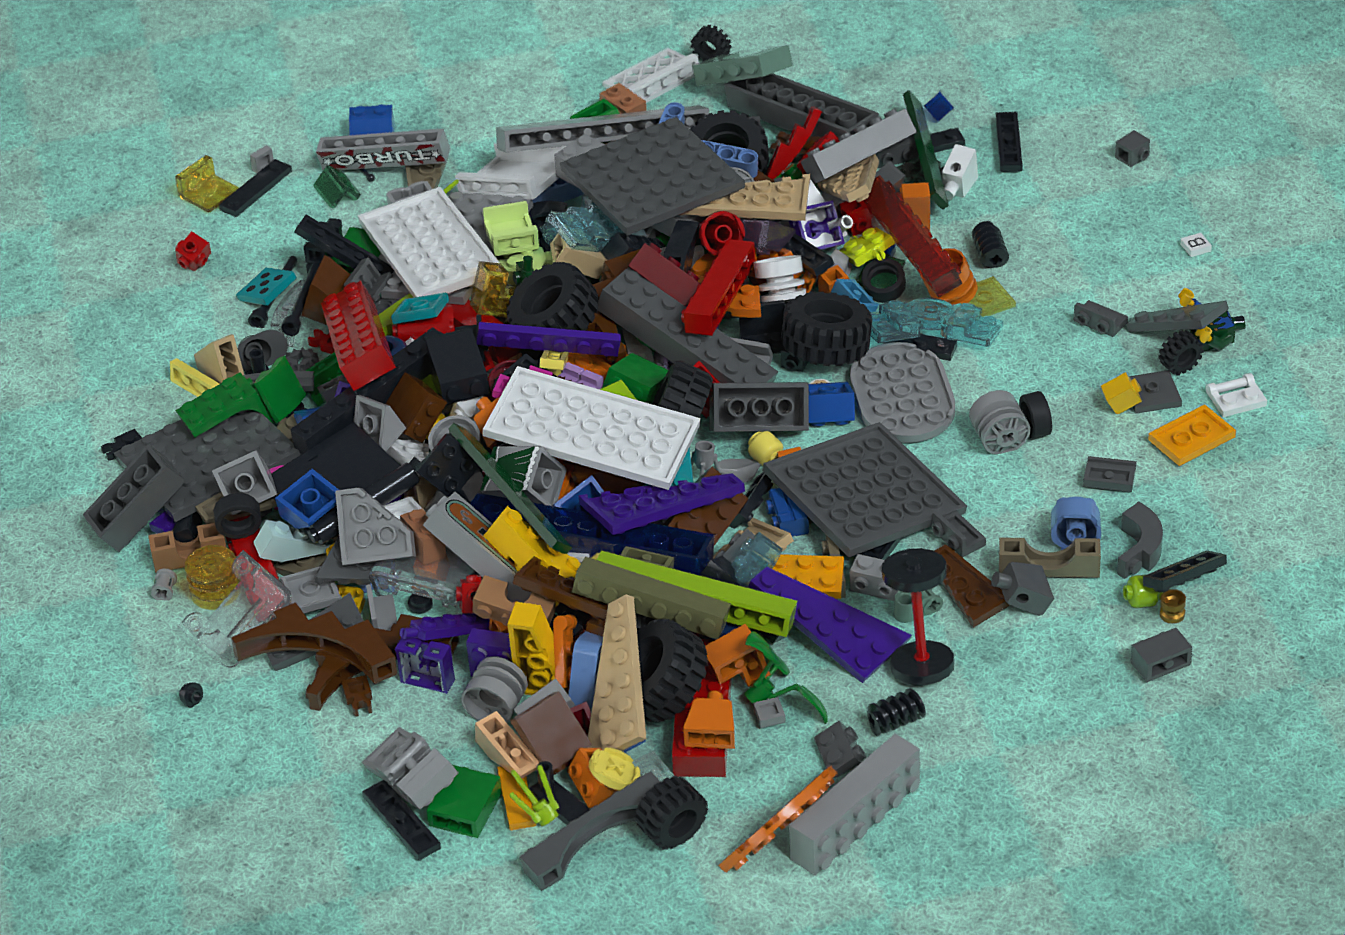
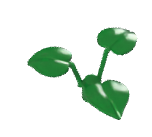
[744,631,828,724]

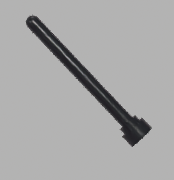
[248,256,297,328]
[281,263,320,336]

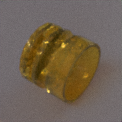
[185,545,242,610]

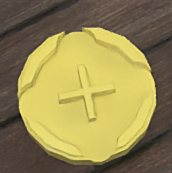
[589,748,640,790]

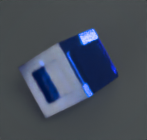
[924,92,956,122]

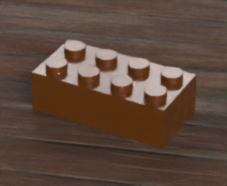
[653,466,748,572]

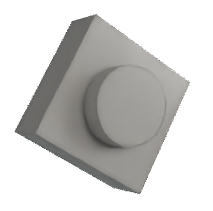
[250,145,274,174]
[753,697,786,728]

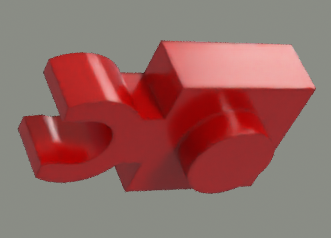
[308,329,335,354]

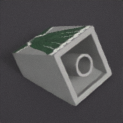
[480,446,567,512]

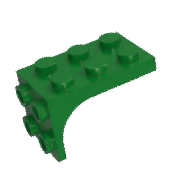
[175,372,274,437]

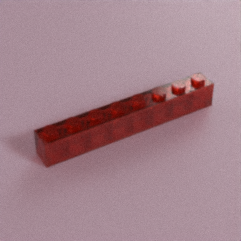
[863,175,963,298]

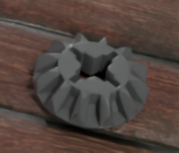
[285,347,319,371]

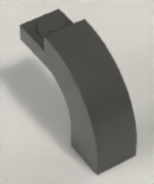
[1117,501,1163,579]

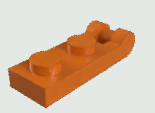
[553,614,577,688]

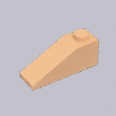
[475,711,540,778]

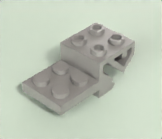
[362,727,458,809]

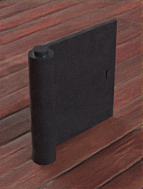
[271,422,420,545]

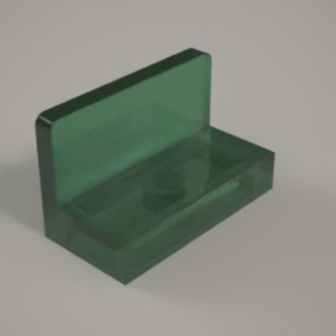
[313,165,361,208]

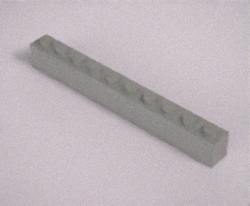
[496,105,709,152]

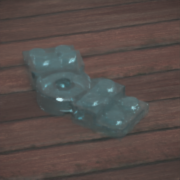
[546,194,624,252]
[870,298,1003,347]

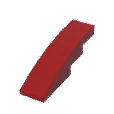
[765,106,822,180]

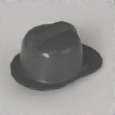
[237,329,288,372]

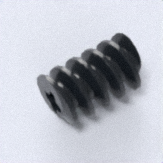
[972,221,1009,268]
[867,688,926,736]

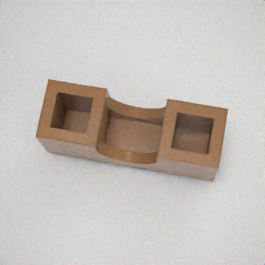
[148,523,228,573]
[473,575,556,626]

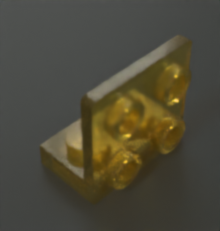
[175,155,239,212]

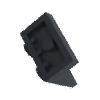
[739,300,785,354]
[409,433,480,497]

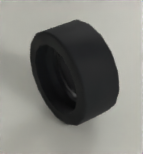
[862,258,906,303]
[1019,391,1052,439]
[213,493,262,539]

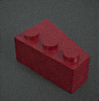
[628,242,700,306]

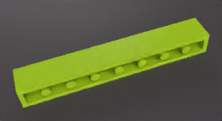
[596,551,797,637]

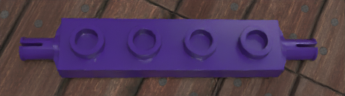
[400,613,490,641]

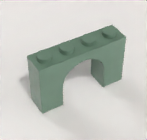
[692,45,793,86]

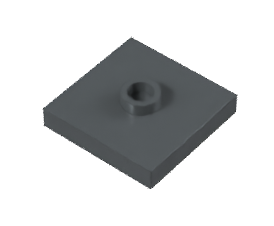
[1129,370,1182,414]

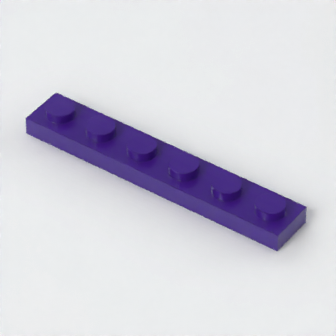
[476,322,621,356]

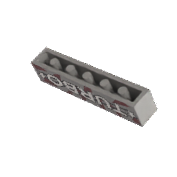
[316,129,450,171]

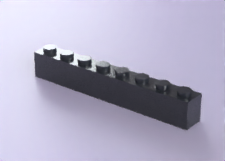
[290,327,442,454]

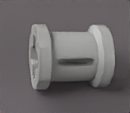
[151,569,178,601]

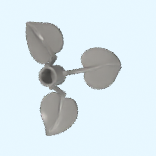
[691,441,761,483]

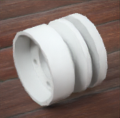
[753,255,806,302]

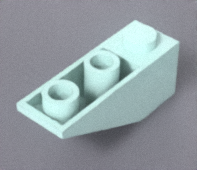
[254,520,334,562]

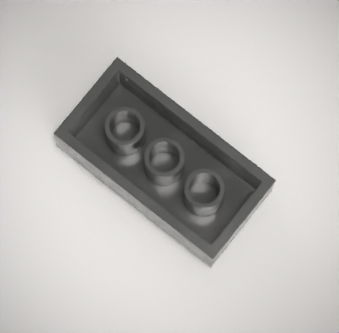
[709,382,809,432]
[83,444,185,552]

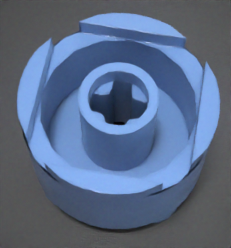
[1050,497,1101,550]

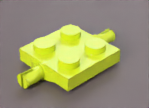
[839,227,896,267]

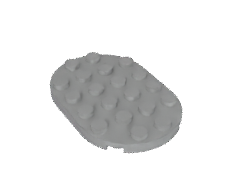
[850,342,955,443]

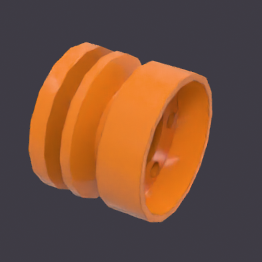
[920,248,978,310]

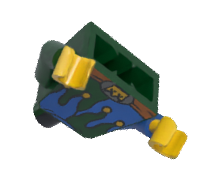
[1178,288,1246,352]

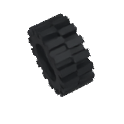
[690,25,732,62]
[1158,330,1204,376]

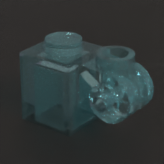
[731,532,783,583]

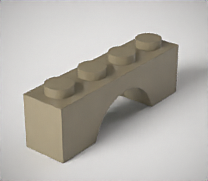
[999,538,1101,578]

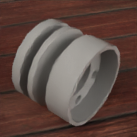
[969,390,1030,454]
[461,657,528,723]

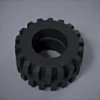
[635,776,708,850]

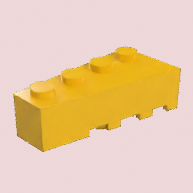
[483,506,581,607]
[507,602,569,695]

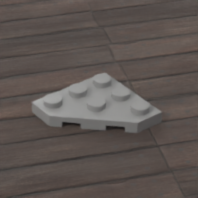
[335,488,416,566]

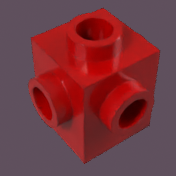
[839,200,874,236]
[175,231,211,271]
[455,575,482,613]

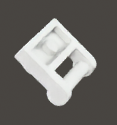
[1205,373,1267,417]

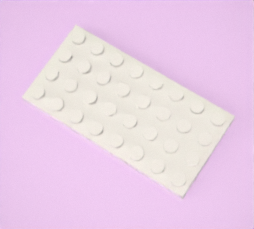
[358,187,504,297]
[483,366,701,490]

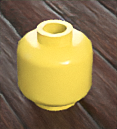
[748,431,783,466]

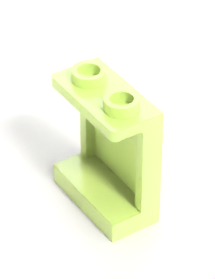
[483,201,539,256]

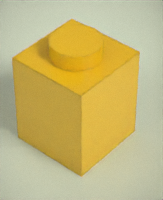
[1101,372,1142,414]

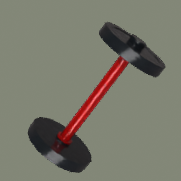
[882,548,955,685]

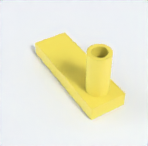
[539,350,569,376]
[170,358,220,397]

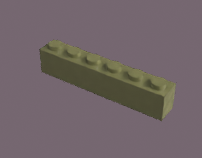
[572,556,731,639]

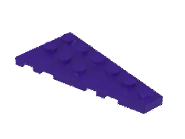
[578,473,745,535]
[748,566,912,683]

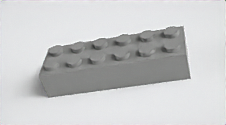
[789,734,920,876]

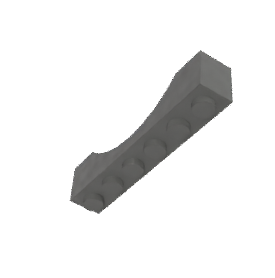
[519,771,661,891]

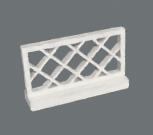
[602,48,699,103]

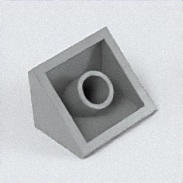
[354,395,406,451]
[212,450,277,515]

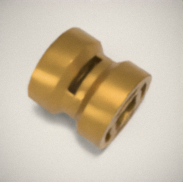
[1160,589,1186,624]

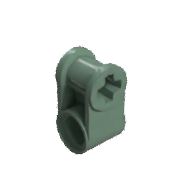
[894,589,943,623]

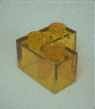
[470,261,516,317]

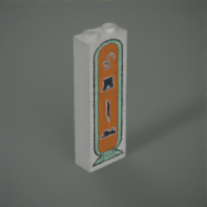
[423,492,531,603]

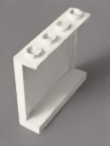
[455,143,566,200]

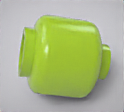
[1123,575,1162,608]

